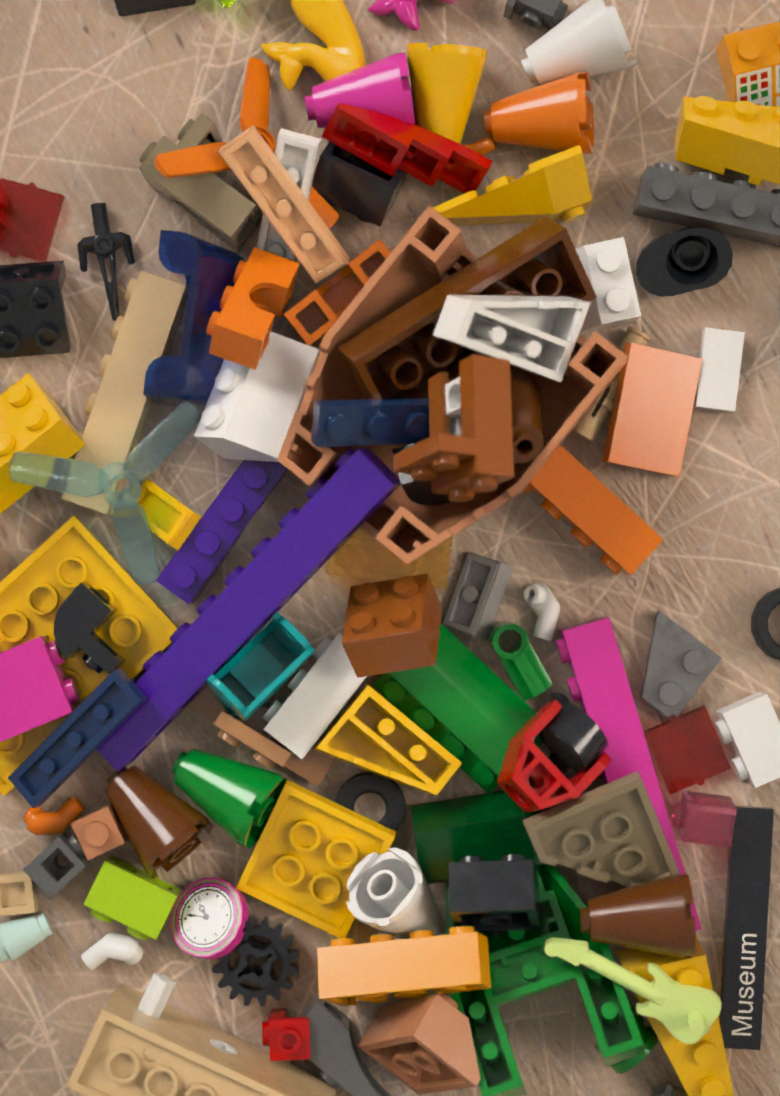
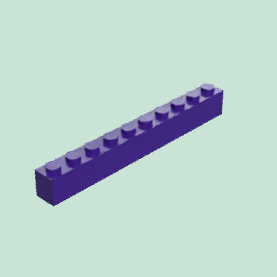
[97,447,401,772]

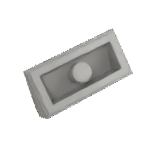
[442,551,513,641]

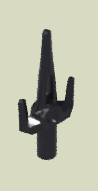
[77,203,135,321]

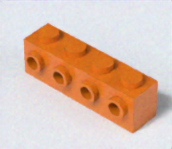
[523,445,664,576]

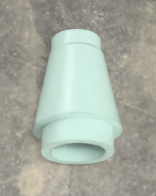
[0,912,53,962]

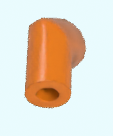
[23,796,86,835]

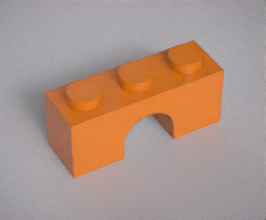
[283,239,391,346]
[206,247,300,370]

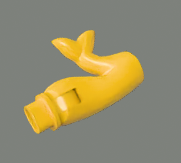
[261,0,367,91]

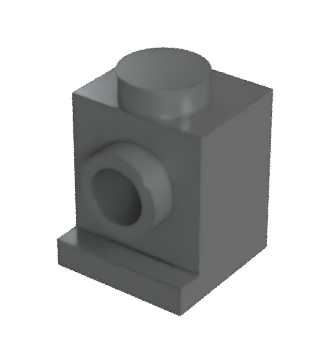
[503,0,569,29]
[23,832,91,899]

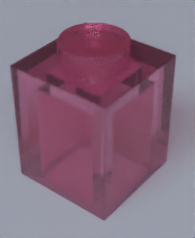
[672,790,737,848]

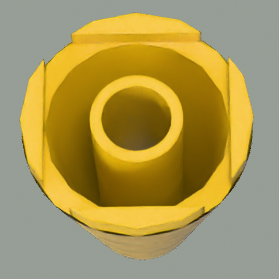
[406,43,487,144]

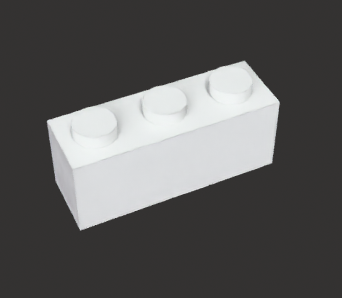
[262,633,367,760]

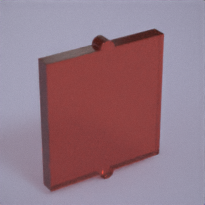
[0,178,65,262]
[643,705,731,795]

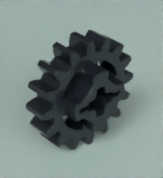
[212,916,300,1007]

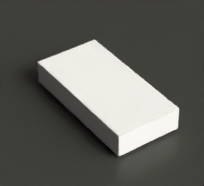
[693,327,745,413]

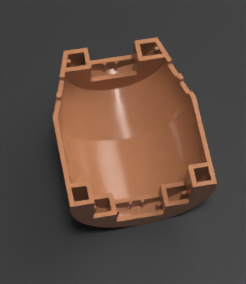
[277,206,629,565]

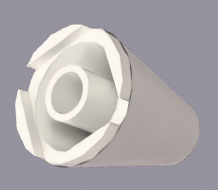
[521,0,637,85]
[346,848,444,939]

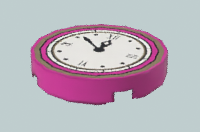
[170,878,249,960]

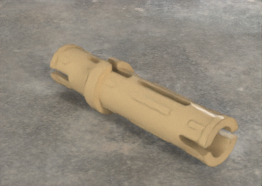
[571,327,651,443]

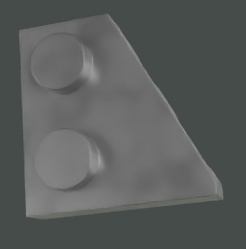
[640,611,722,722]

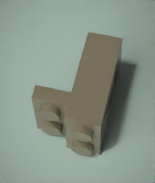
[139,113,261,252]

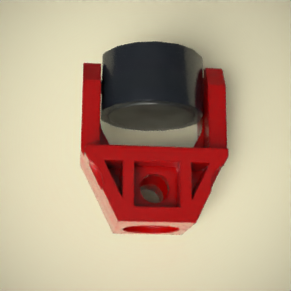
[497,699,611,813]

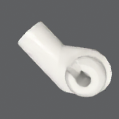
[523,582,560,641]
[81,932,143,970]

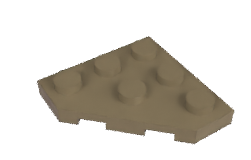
[522,771,680,887]

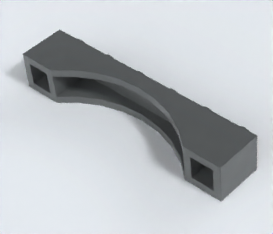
[299,994,391,1096]

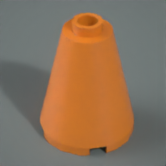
[484,71,594,155]

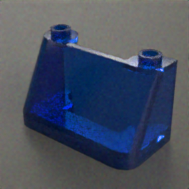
[143,230,245,410]

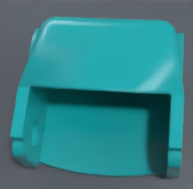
[207,612,315,721]

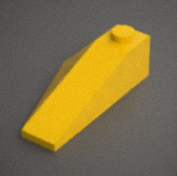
[433,145,592,226]

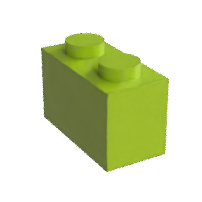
[83,855,182,940]

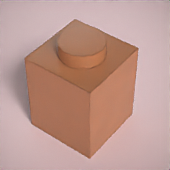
[71,803,129,860]

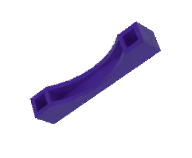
[156,460,288,604]

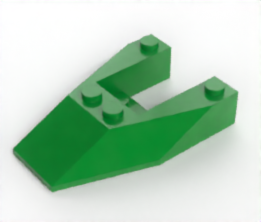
[445,864,645,1096]

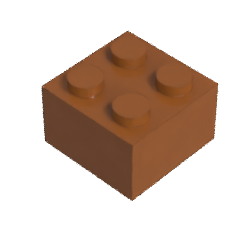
[342,573,442,678]

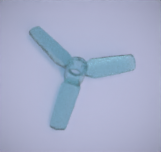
[9,400,202,585]

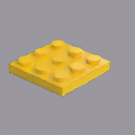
[236,780,396,939]

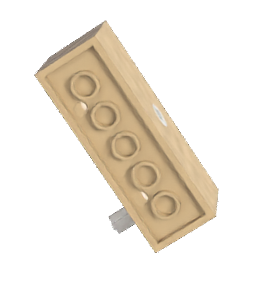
[66,973,337,1096]

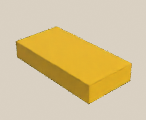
[124,478,201,550]

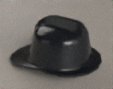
[636,227,733,297]

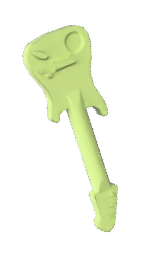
[544,937,721,1044]

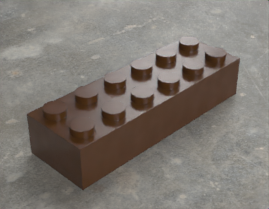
[337,217,597,400]

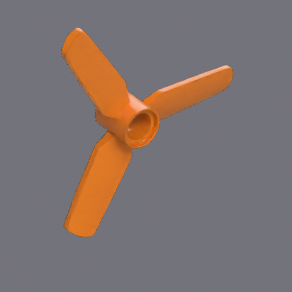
[154,57,339,230]

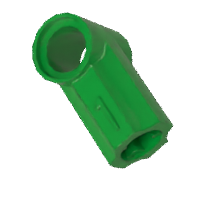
[488,621,553,701]

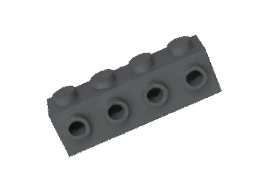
[632,163,780,247]

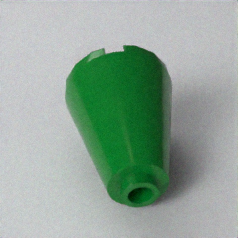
[172,748,287,848]

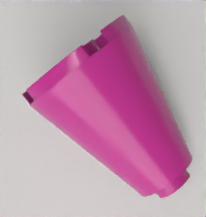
[305,52,415,128]

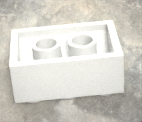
[194,332,320,462]

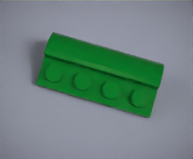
[373,622,543,793]

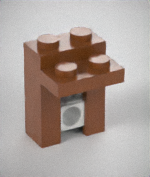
[394,354,514,502]

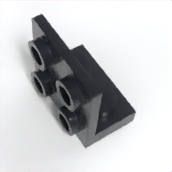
[0,260,71,358]

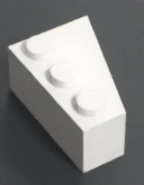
[433,295,591,382]

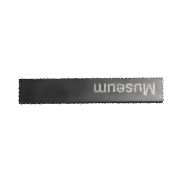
[719,805,774,1050]

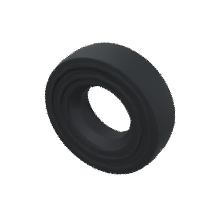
[335,772,406,833]

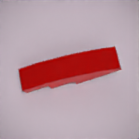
[321,103,492,193]

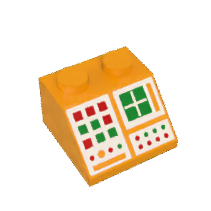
[716,21,780,107]

